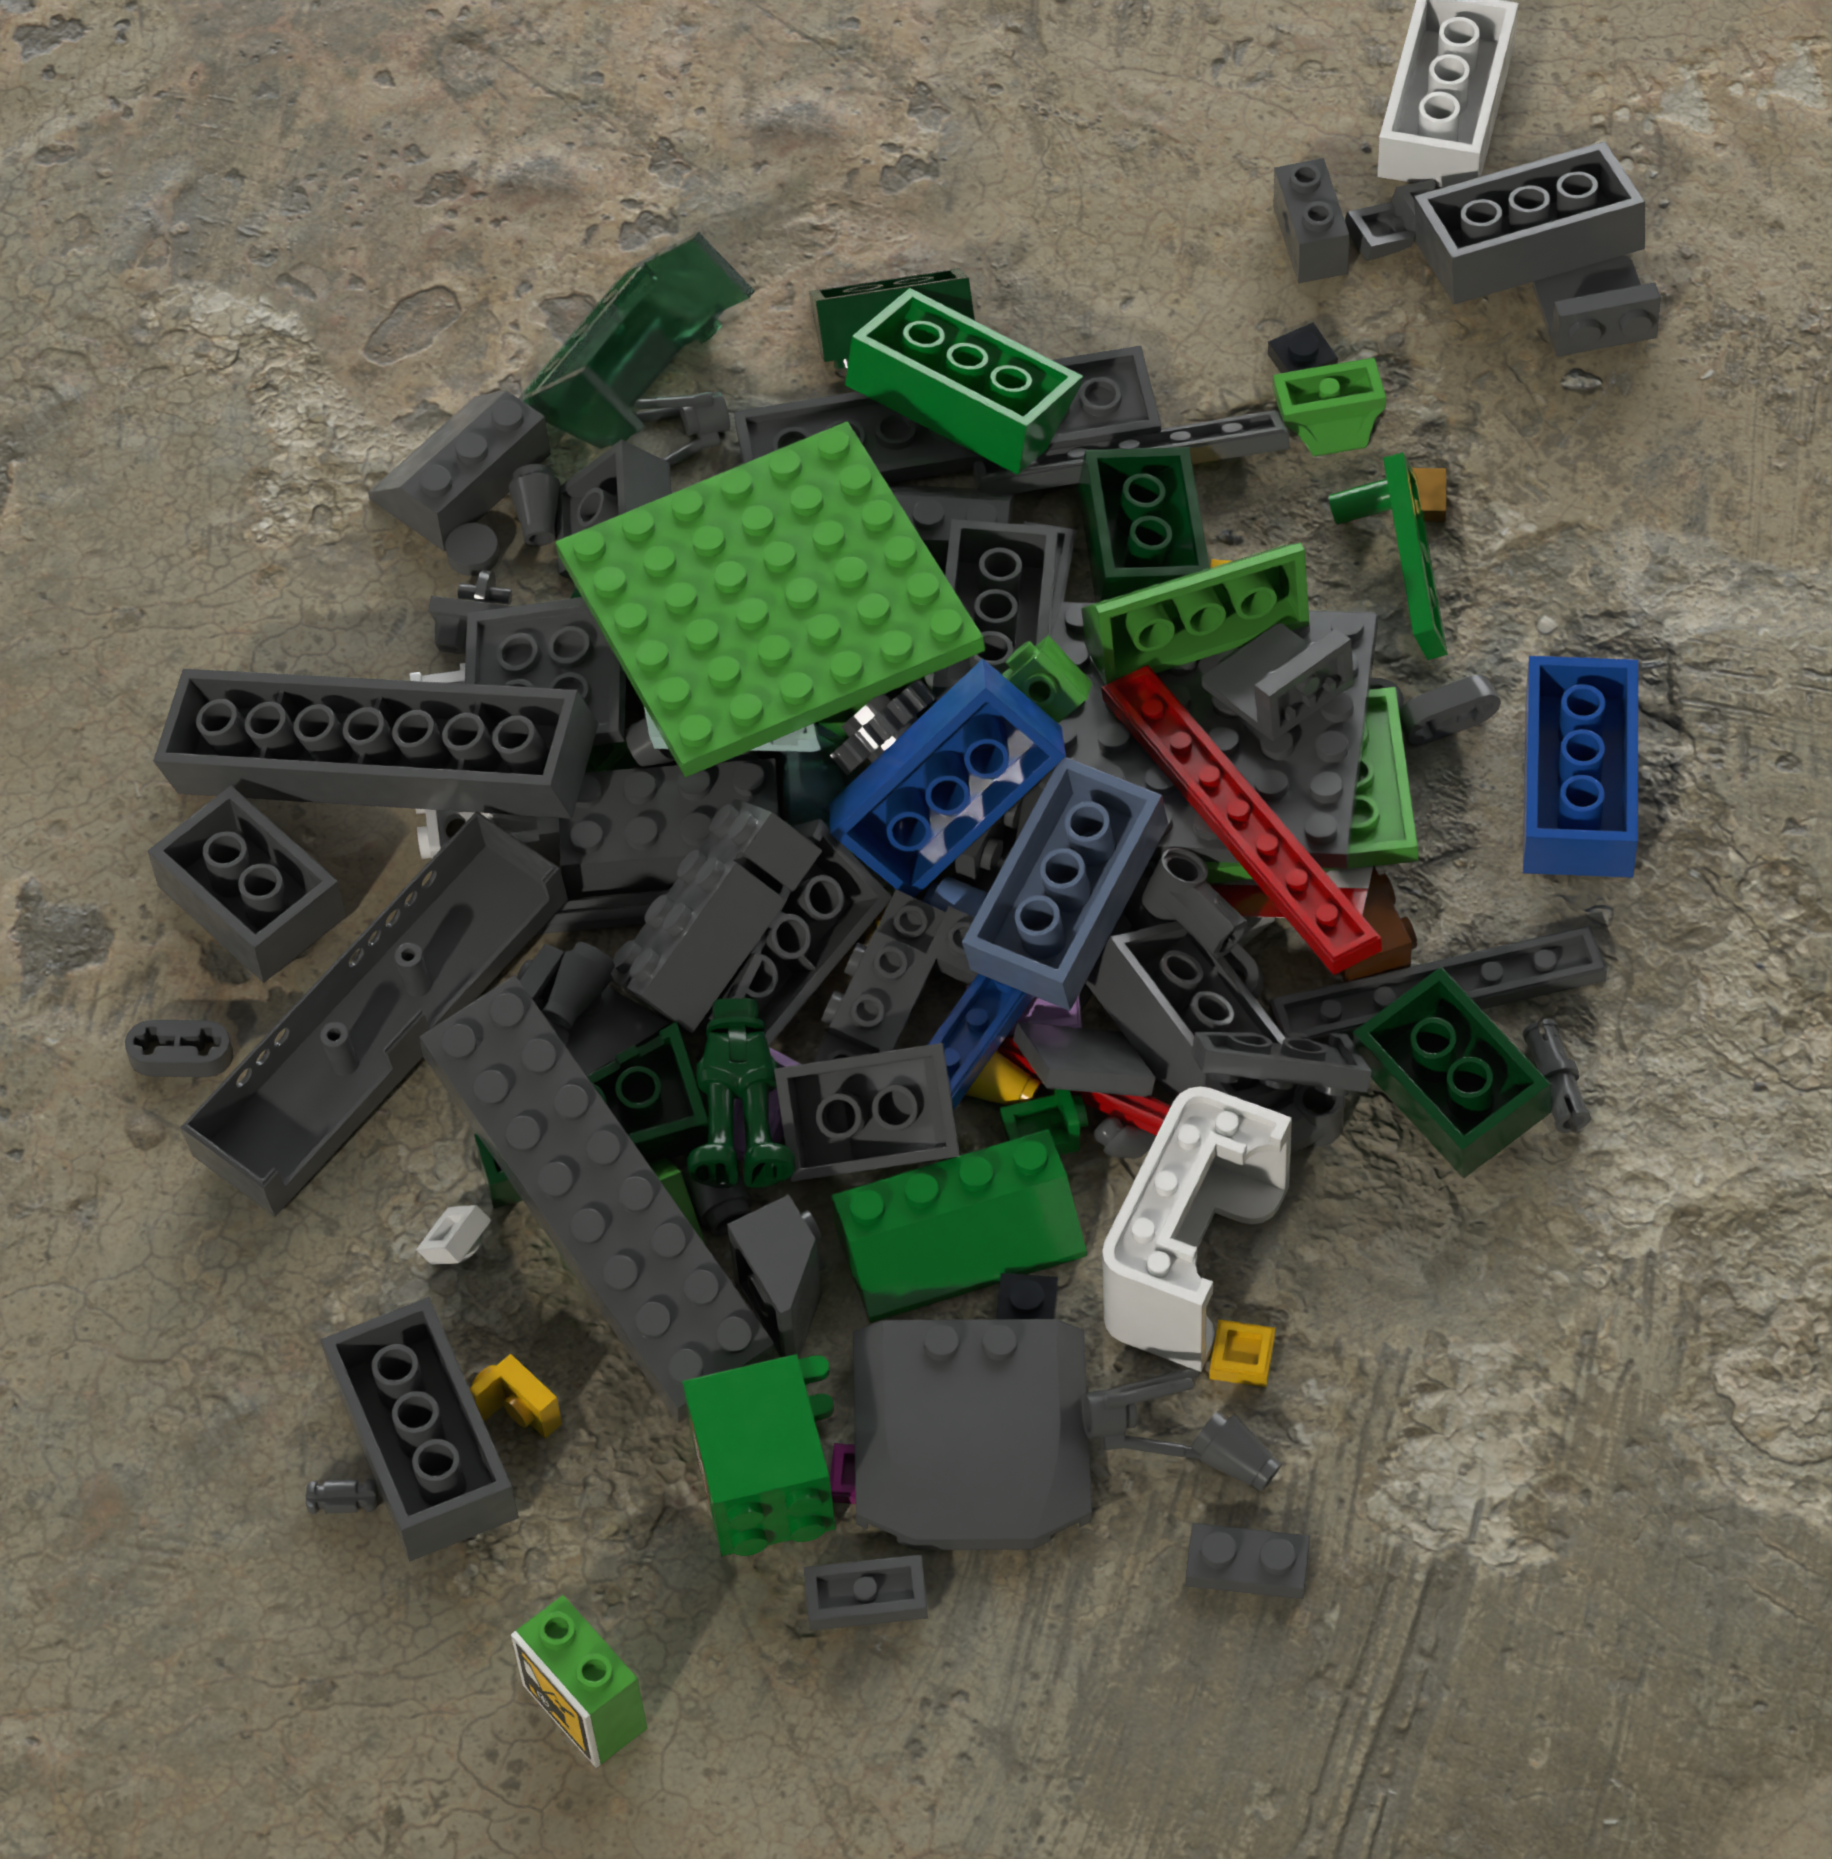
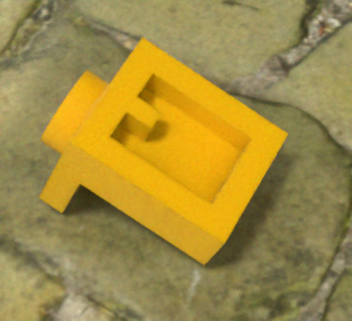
[469,1353,562,1438]

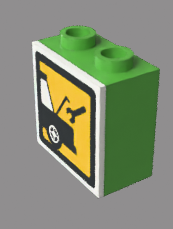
[511,1595,648,1768]

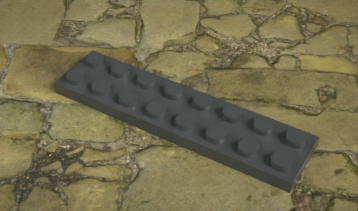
[734,345,1161,483]

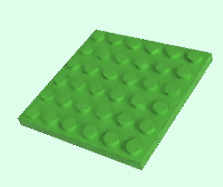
[555,421,985,778]

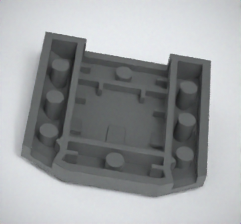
[853,1319,1092,1550]

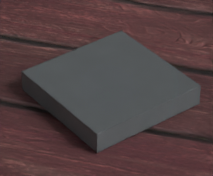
[1013,1022,1155,1097]

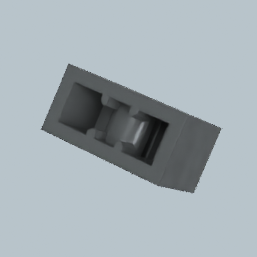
[1273,158,1349,284]

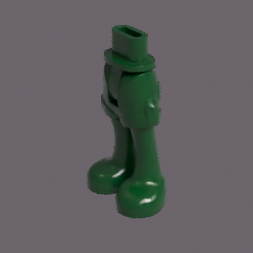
[687,998,795,1188]

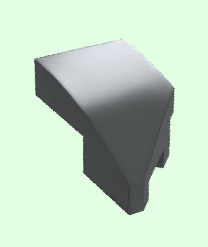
[1345,179,1436,261]

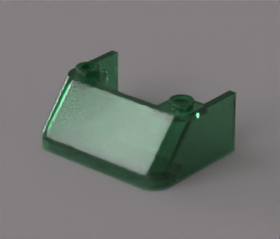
[519,232,755,449]

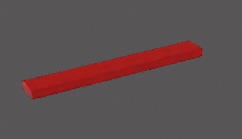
[1101,665,1382,975]

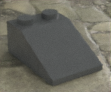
[774,1043,961,1182]

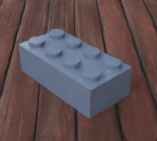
[962,757,1168,1011]

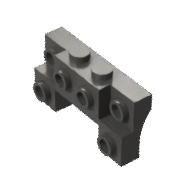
[813,889,978,1063]

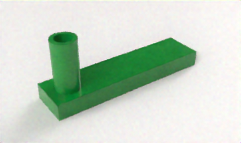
[1329,452,1448,660]

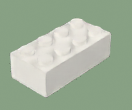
[1377,0,1518,188]

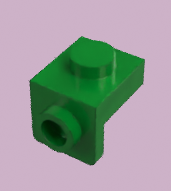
[1000,1089,1088,1155]

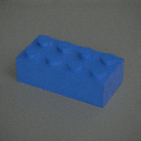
[1523,656,1638,878]
[829,659,1066,897]

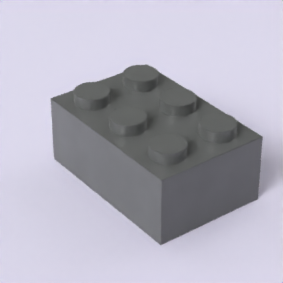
[148,785,346,983]

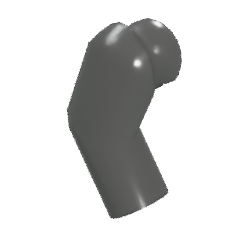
[1094,1116,1156,1159]

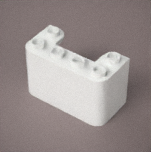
[1102,1086,1292,1372]

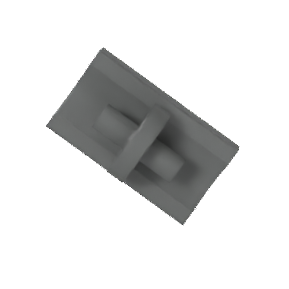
[428,570,514,654]

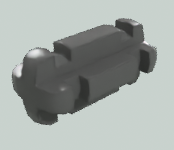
[306,1479,378,1514]

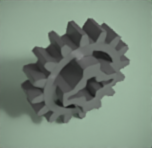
[830,679,936,775]

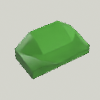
[1272,358,1386,457]

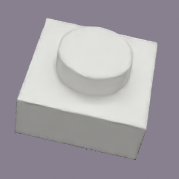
[416,1205,491,1265]

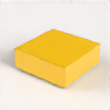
[1209,1319,1276,1388]

